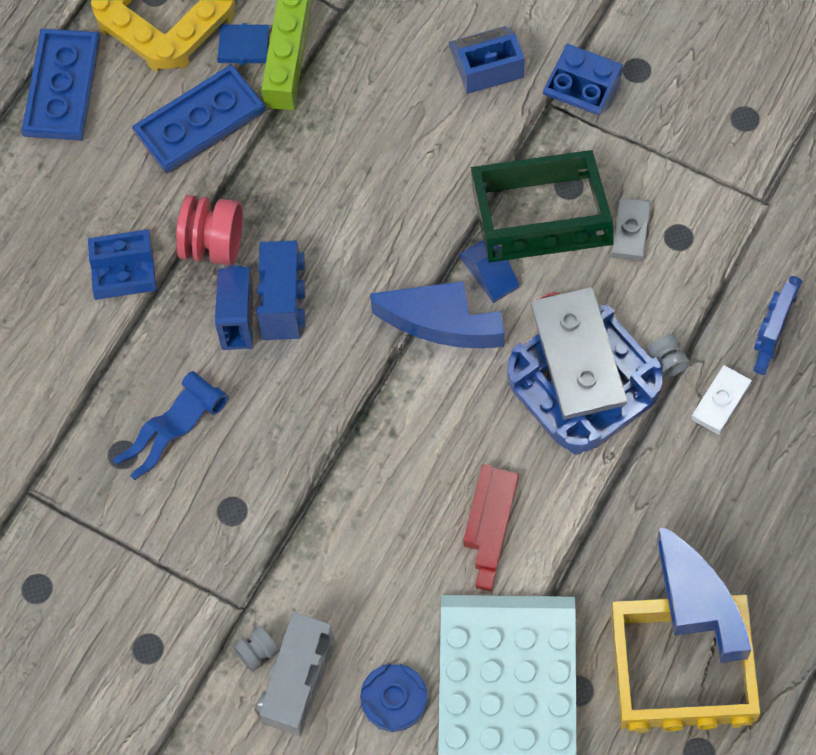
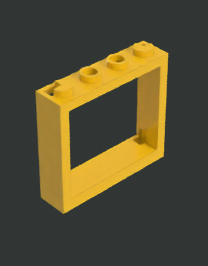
[610,595,760,733]

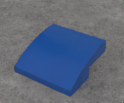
[88,229,157,300]

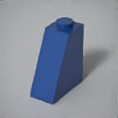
[215,265,253,350]

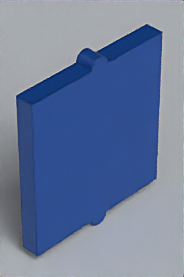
[217,23,269,65]

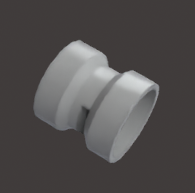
[647,334,690,378]
[233,625,280,673]

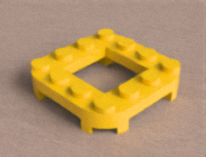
[91,0,236,72]

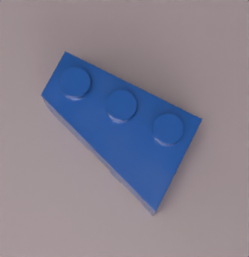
[257,241,306,340]

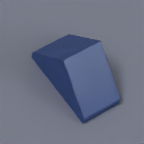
[459,240,519,303]

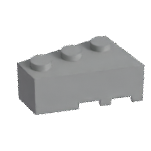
[257,612,335,736]

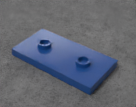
[21,29,101,141]
[132,64,266,174]

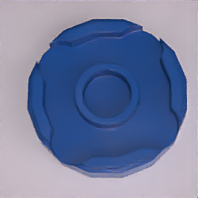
[360,664,428,732]

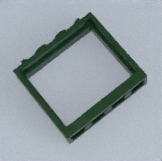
[471,150,614,263]

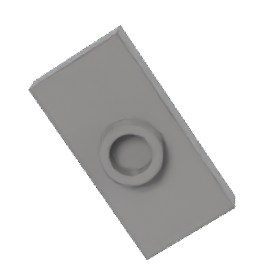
[612,198,650,261]

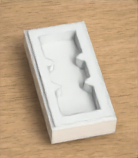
[691,365,752,435]

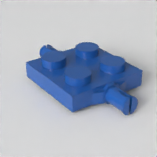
[753,276,803,375]

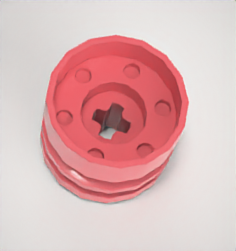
[176,195,243,266]

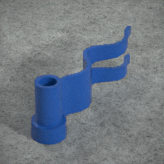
[113,371,229,480]

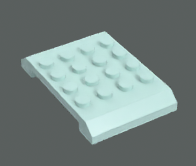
[438,595,576,755]

